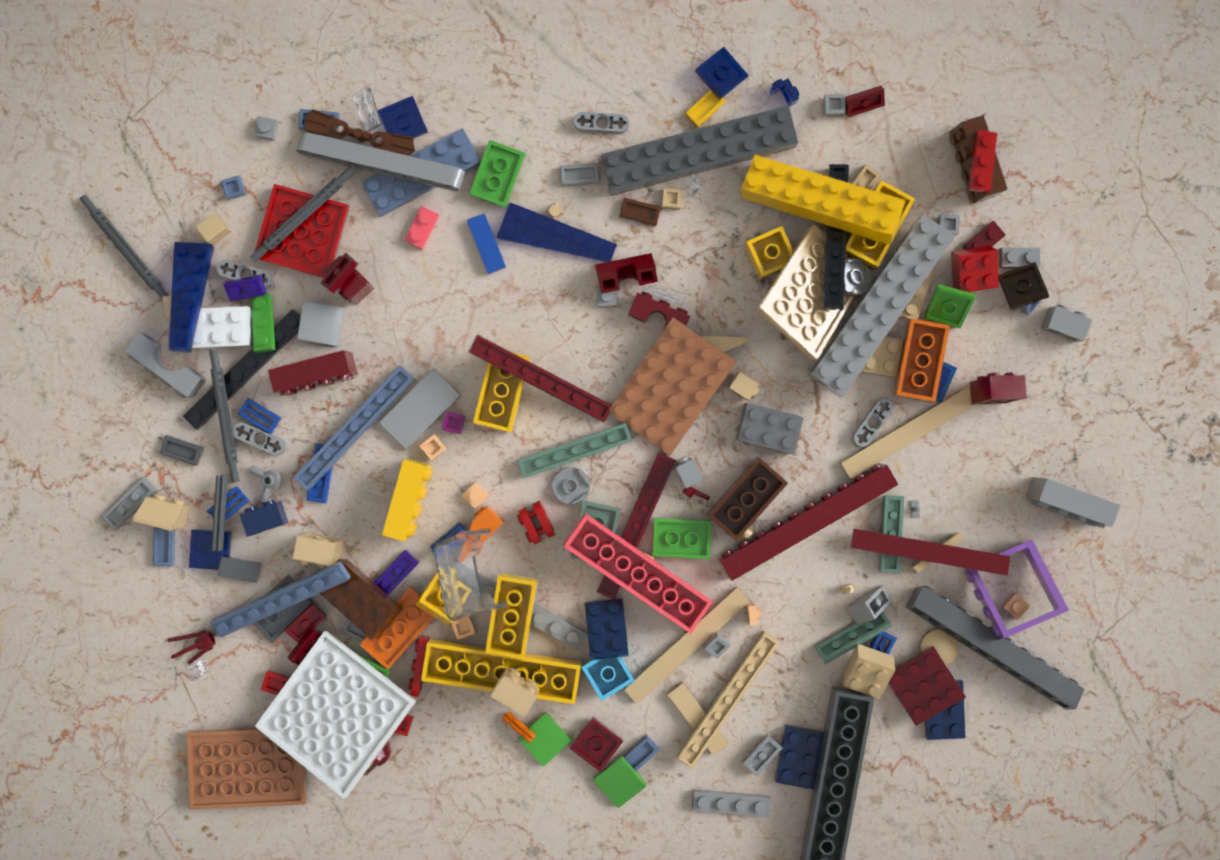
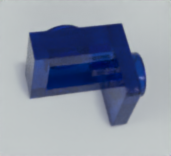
[769,78,799,107]

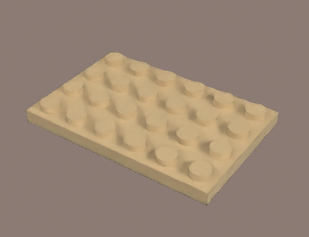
[756,224,854,361]

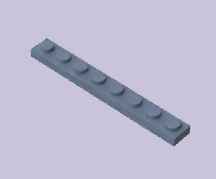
[293,366,415,491]
[210,561,351,638]

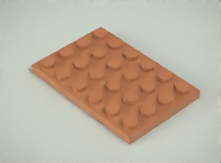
[609,317,737,455]
[186,728,307,810]

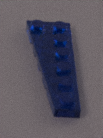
[496,202,617,262]
[169,242,214,353]

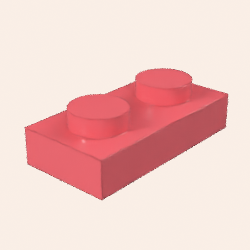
[405,206,439,250]

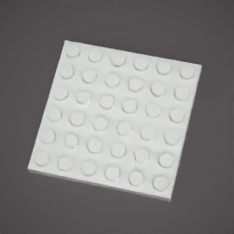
[255,631,416,799]

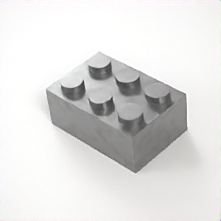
[735,403,804,454]

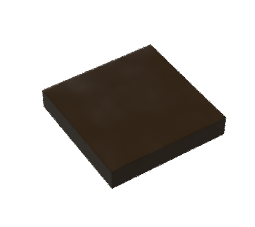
[998,262,1049,310]

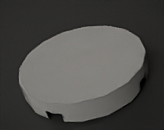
[844,258,872,297]
[552,467,590,505]

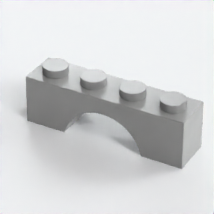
[124,332,207,398]

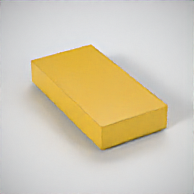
[684,87,726,129]

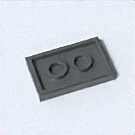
[253,575,315,643]

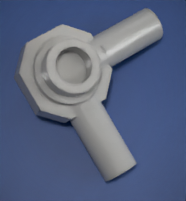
[249,466,281,502]

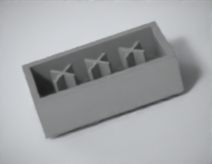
[1025,477,1120,529]

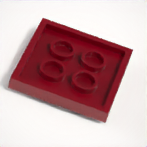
[889,646,966,726]

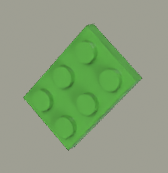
[470,140,526,208]
[652,518,712,559]

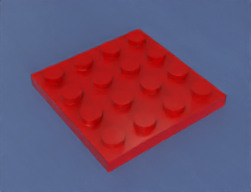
[255,184,350,278]

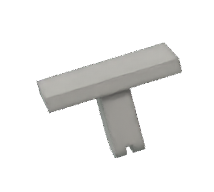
[911,500,920,518]

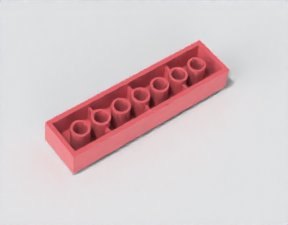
[562,512,713,634]

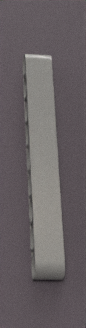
[296,132,465,192]

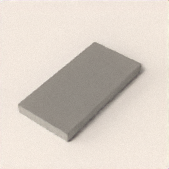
[379,368,461,450]

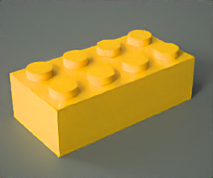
[846,180,915,270]
[473,353,531,432]
[382,458,433,542]
[485,573,538,660]

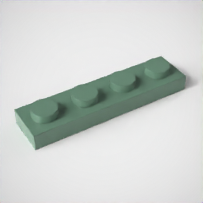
[879,495,904,573]
[815,611,892,665]

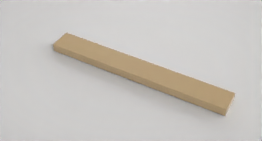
[840,385,974,479]
[624,587,750,704]
[676,631,780,769]

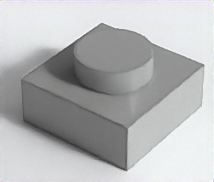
[824,94,845,116]
[254,116,278,140]
[938,214,960,236]
[597,287,617,307]
[703,632,730,659]

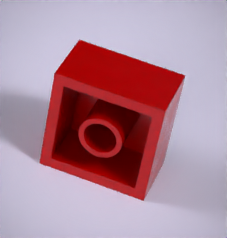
[951,245,999,292]

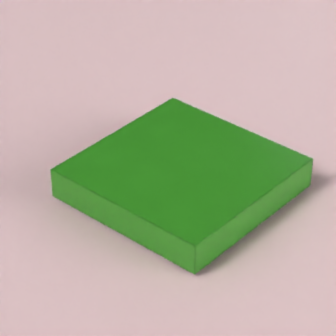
[923,284,976,328]
[518,712,572,767]
[593,755,647,808]

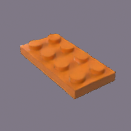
[359,586,434,670]

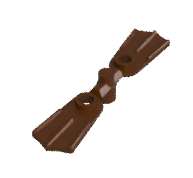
[305,109,415,156]

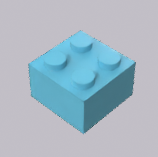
[581,657,635,701]

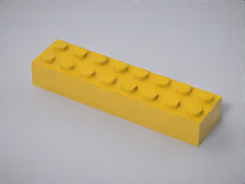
[741,155,905,245]
[421,638,581,704]

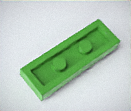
[251,293,275,353]

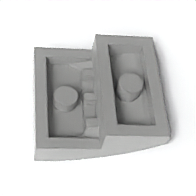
[297,301,344,346]

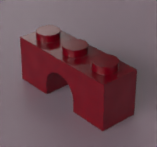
[595,253,658,294]
[628,292,690,331]

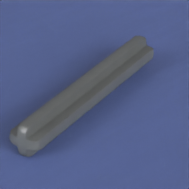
[211,475,228,551]

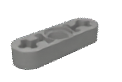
[574,112,629,134]
[217,260,274,289]
[852,398,893,447]
[232,422,287,455]

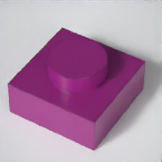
[442,411,466,434]

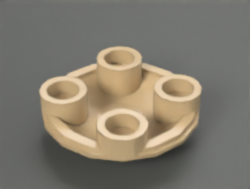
[920,629,958,666]

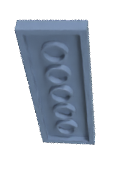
[361,128,481,217]

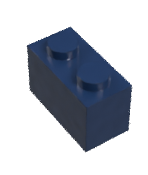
[240,500,289,537]

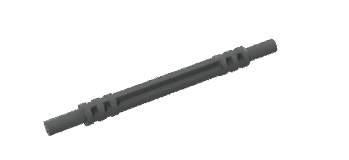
[250,166,356,262]
[80,195,169,300]
[209,349,239,483]

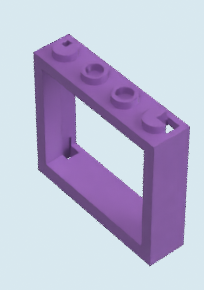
[965,539,1069,640]

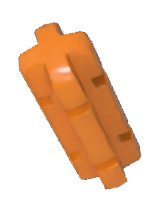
[502,712,536,743]

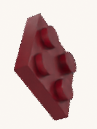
[570,717,623,771]

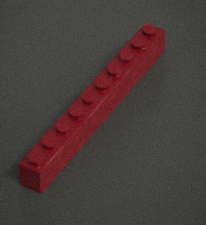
[719,463,899,581]

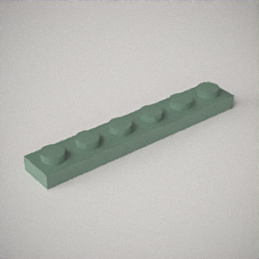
[517,423,632,479]

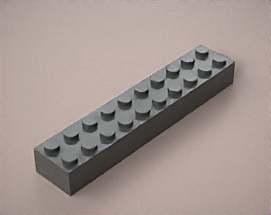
[601,105,799,196]
[800,687,874,860]

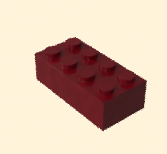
[268,350,358,396]

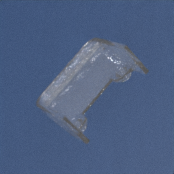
[434,529,507,621]

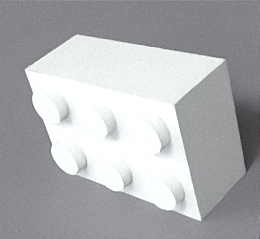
[189,306,253,349]

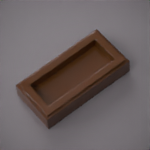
[619,198,661,226]

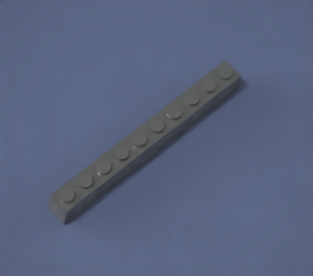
[906,586,1085,710]

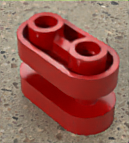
[517,500,556,545]

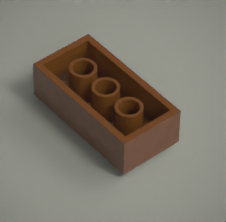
[950,115,1008,204]
[706,457,788,541]
[319,559,403,640]

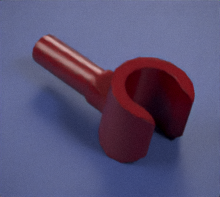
[682,486,710,500]

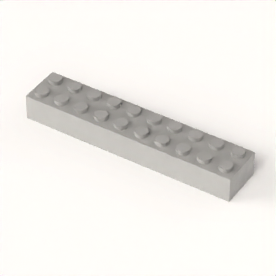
[808,214,955,397]

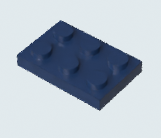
[585,599,629,660]
[925,680,966,740]
[775,724,824,790]

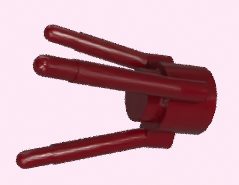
[167,630,216,664]

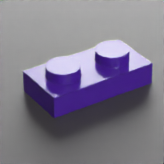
[223,274,267,302]

